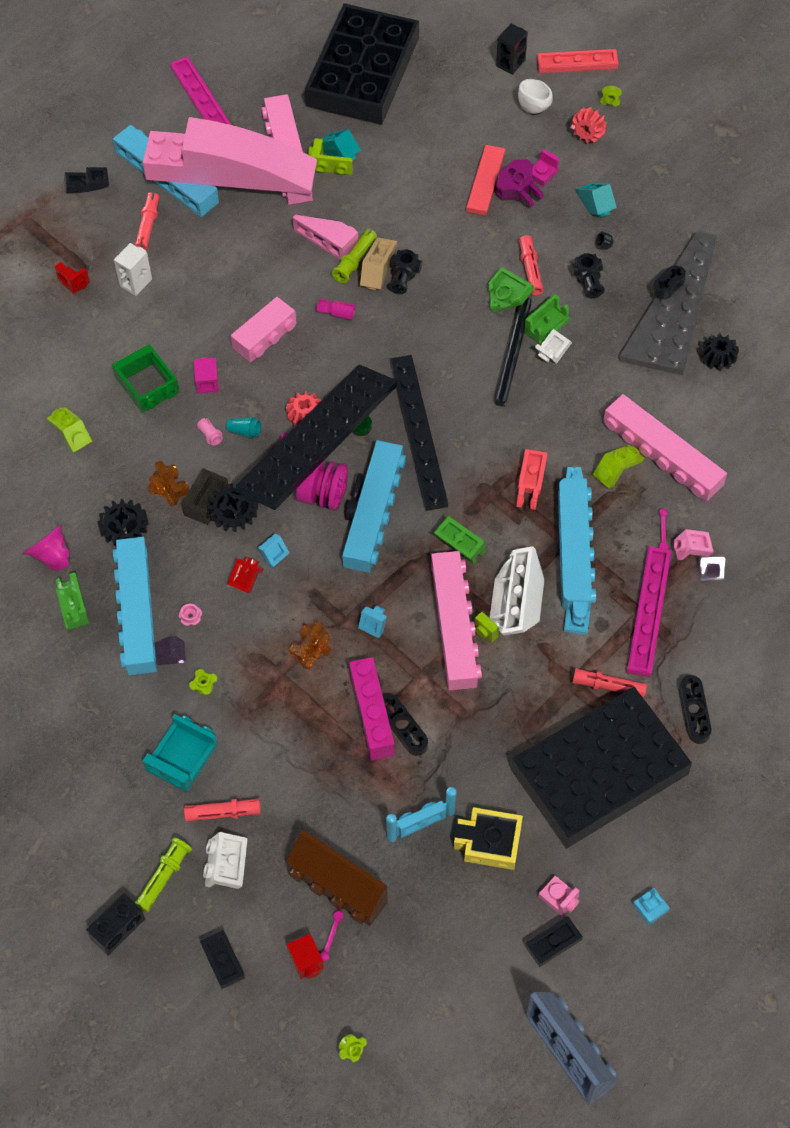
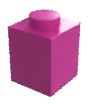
[194,357,219,394]

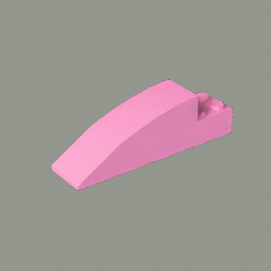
[143,117,317,194]

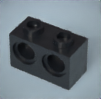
[496,23,528,75]
[86,893,145,956]

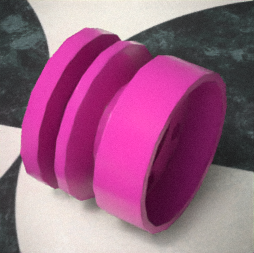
[296,460,348,511]

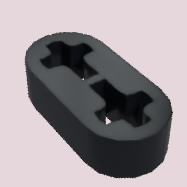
[653,265,686,299]

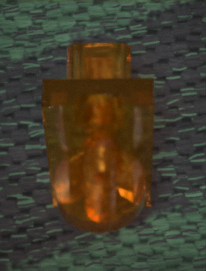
[148,461,189,507]
[289,621,332,670]

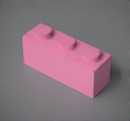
[230,297,297,363]

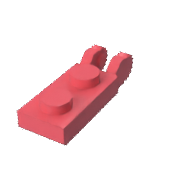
[516,449,548,510]

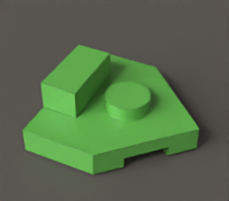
[488,267,535,312]

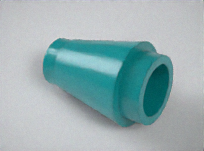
[226,417,261,439]

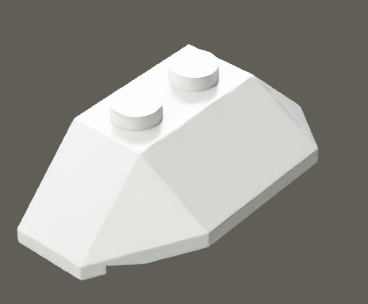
[490,546,544,635]

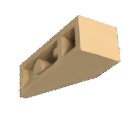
[360,237,397,290]

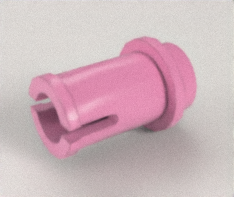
[197,418,223,446]

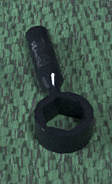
[346,473,364,521]

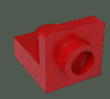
[54,262,90,294]
[227,557,264,593]

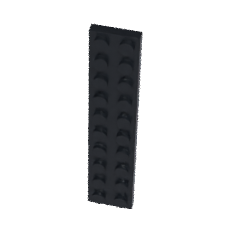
[236,364,397,510]

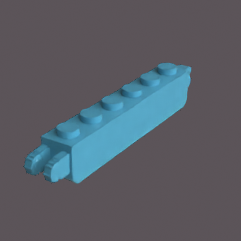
[558,467,596,627]

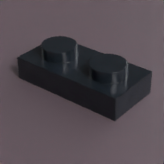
[525,916,583,967]
[200,930,245,989]

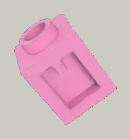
[674,529,713,560]
[538,876,580,916]

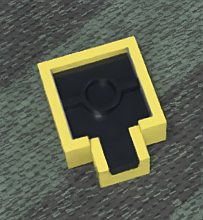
[454,807,523,870]

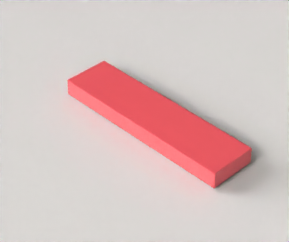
[537,49,619,73]
[466,145,506,216]

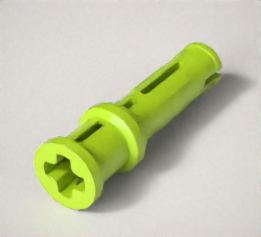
[331,229,377,284]
[135,837,192,913]

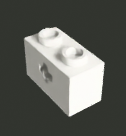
[114,243,152,296]

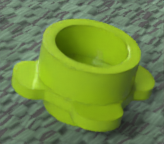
[600,86,622,106]
[189,669,217,695]
[339,1034,367,1062]

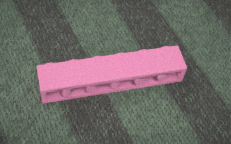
[261,94,313,205]
[603,394,727,502]
[431,551,482,691]

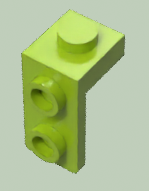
[309,138,353,175]
[47,407,92,453]
[593,445,645,489]

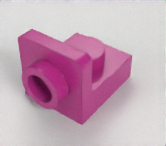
[532,149,559,187]

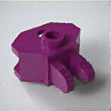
[496,159,544,208]

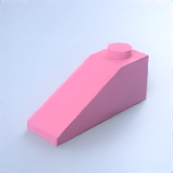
[293,215,358,260]

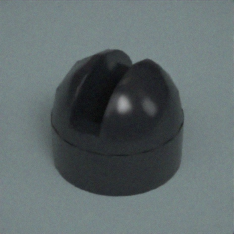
[595,231,614,249]

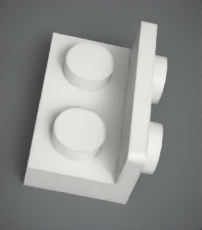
[203,832,248,889]

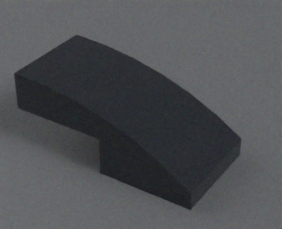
[64,167,109,194]

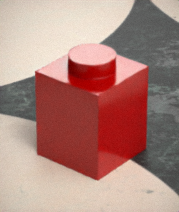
[287,933,324,979]

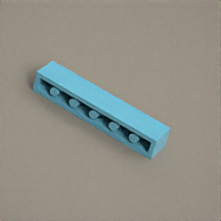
[113,125,219,217]
[342,440,406,573]
[113,537,157,675]

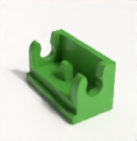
[524,294,570,346]
[434,516,486,564]
[56,572,90,630]

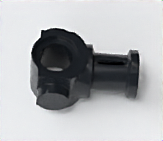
[388,249,422,295]
[570,253,605,299]

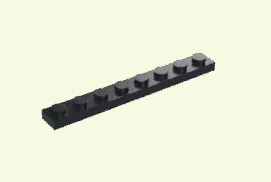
[390,355,448,511]

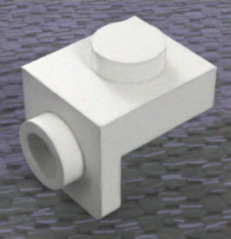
[535,329,572,364]

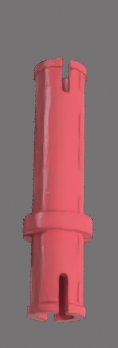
[134,192,160,251]
[519,235,544,296]
[572,668,647,698]
[184,799,261,822]

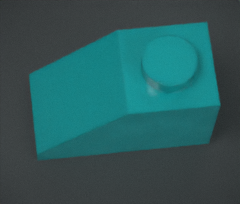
[322,129,361,160]
[575,182,617,217]

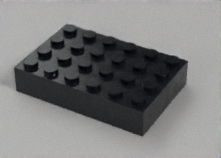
[305,3,419,124]
[511,686,692,849]

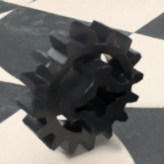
[208,484,258,532]
[97,499,149,547]

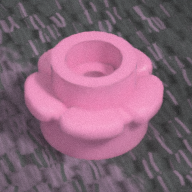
[179,603,202,626]

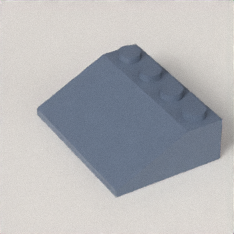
[526,992,617,1105]

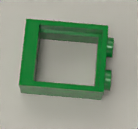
[112,344,180,413]

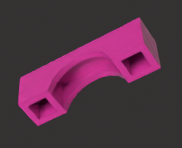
[349,657,395,761]

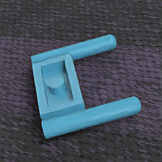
[386,787,456,842]

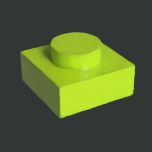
[475,612,499,643]

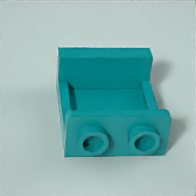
[142,714,218,792]

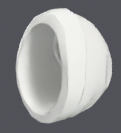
[518,79,553,114]

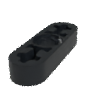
[679,675,712,744]
[383,694,428,756]

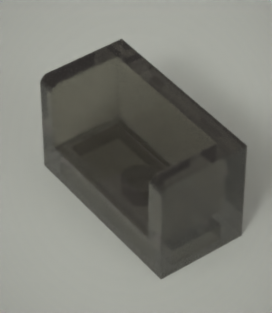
[181,468,229,525]

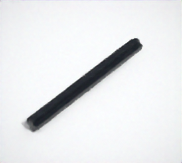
[495,298,532,407]

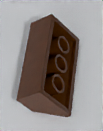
[286,829,388,926]

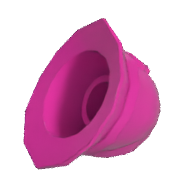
[22,525,70,571]

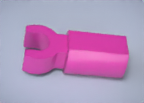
[316,299,356,320]

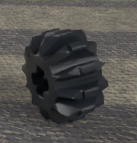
[701,333,739,371]

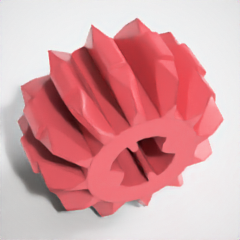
[571,107,607,143]
[286,391,322,427]

